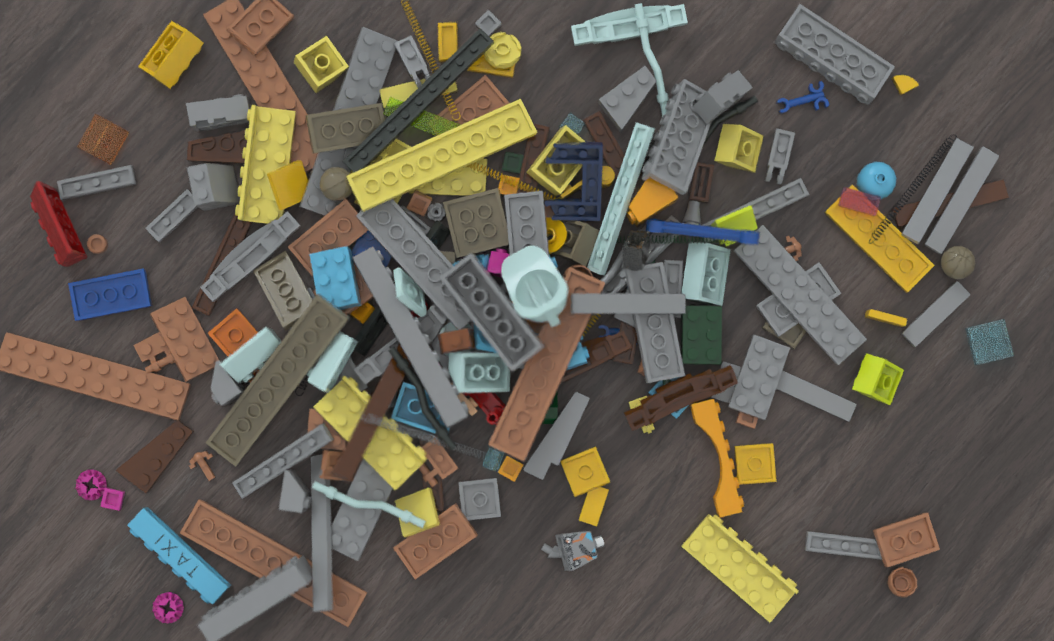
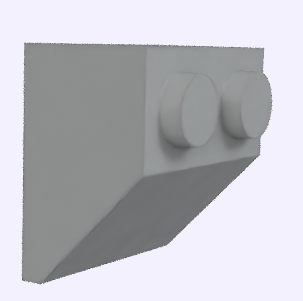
[211,360,246,406]
[279,469,312,513]

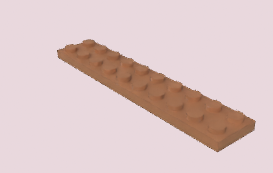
[203,0,318,173]
[488,267,606,461]
[0,332,191,421]
[180,499,368,627]

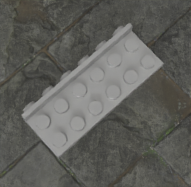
[774,4,895,105]
[642,79,712,195]

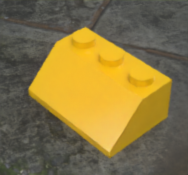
[138,21,203,89]

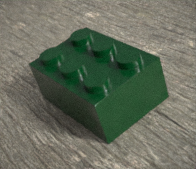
[681,306,722,365]

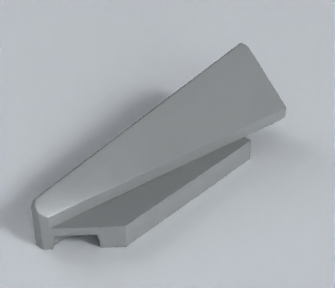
[524,392,590,480]

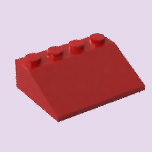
[30,181,88,267]

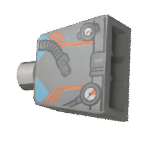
[555,531,604,571]

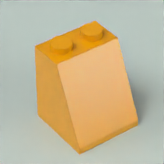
[626,177,678,227]

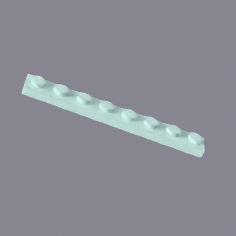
[587,123,654,276]

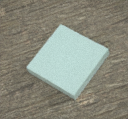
[393,267,427,317]

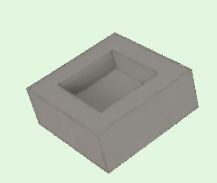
[475,10,502,37]

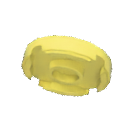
[484,32,521,69]

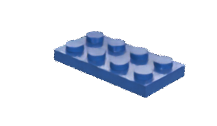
[68,268,152,321]

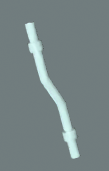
[635,3,669,117]
[312,481,426,528]

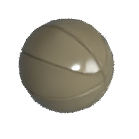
[320,167,352,201]
[941,246,976,279]

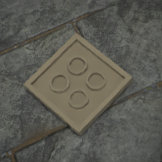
[443,188,509,258]

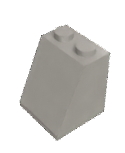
[187,163,240,211]

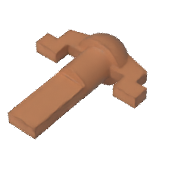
[784,236,801,261]
[189,451,215,481]

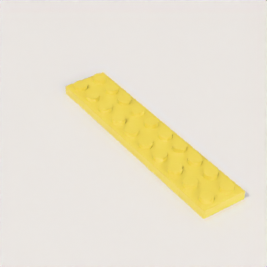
[346,99,537,212]

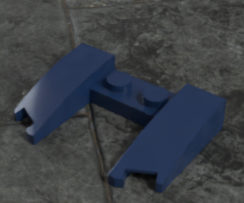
[544,142,603,221]

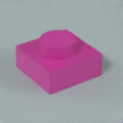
[100,487,125,511]

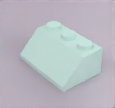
[681,242,731,306]
[220,327,282,383]
[307,331,358,392]
[449,352,510,392]

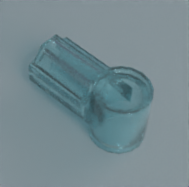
[482,431,505,472]

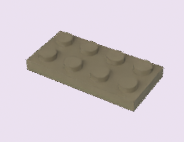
[305,103,385,154]
[253,251,313,330]

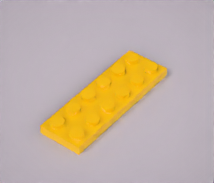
[824,185,934,293]

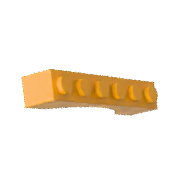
[690,399,744,517]

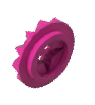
[75,469,107,500]
[152,592,184,624]

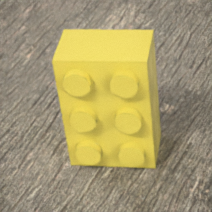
[526,125,585,196]

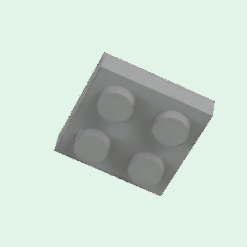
[458,478,501,520]

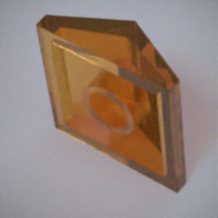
[77,114,129,165]

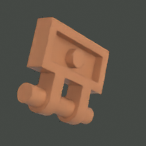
[133,332,175,373]
[418,437,458,487]

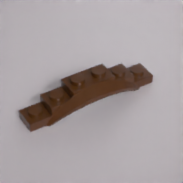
[561,330,632,383]
[624,365,738,431]

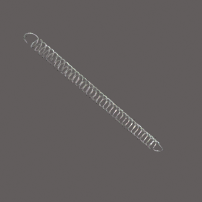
[360,414,489,461]

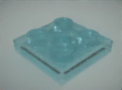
[965,319,1014,365]

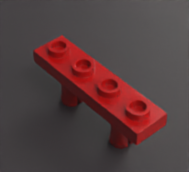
[462,392,506,426]

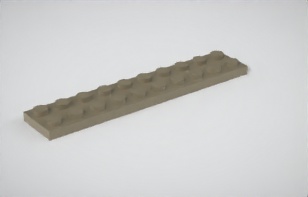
[206,294,349,467]

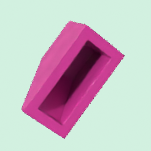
[487,248,510,277]

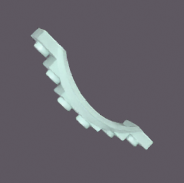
[571,4,688,46]

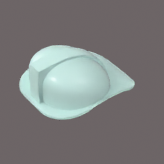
[501,246,568,327]

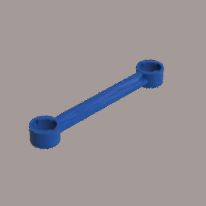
[646,219,760,244]

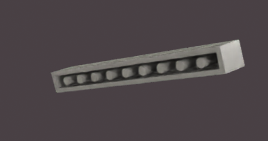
[352,247,469,429]

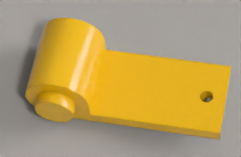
[560,166,615,199]

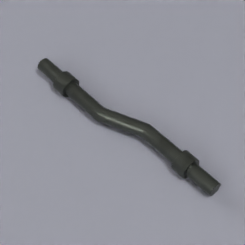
[703,96,758,145]
[389,346,456,451]

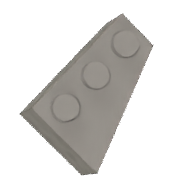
[598,66,657,134]
[693,70,753,125]
[186,94,251,132]

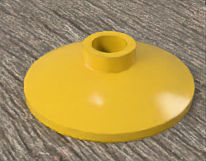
[546,217,567,254]

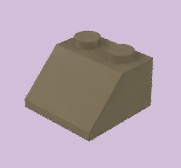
[551,220,599,267]

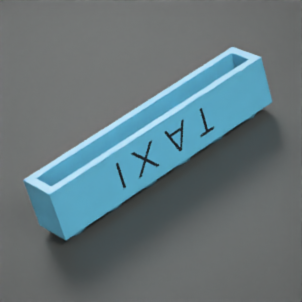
[127,507,231,604]

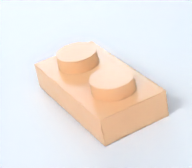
[450,382,478,416]

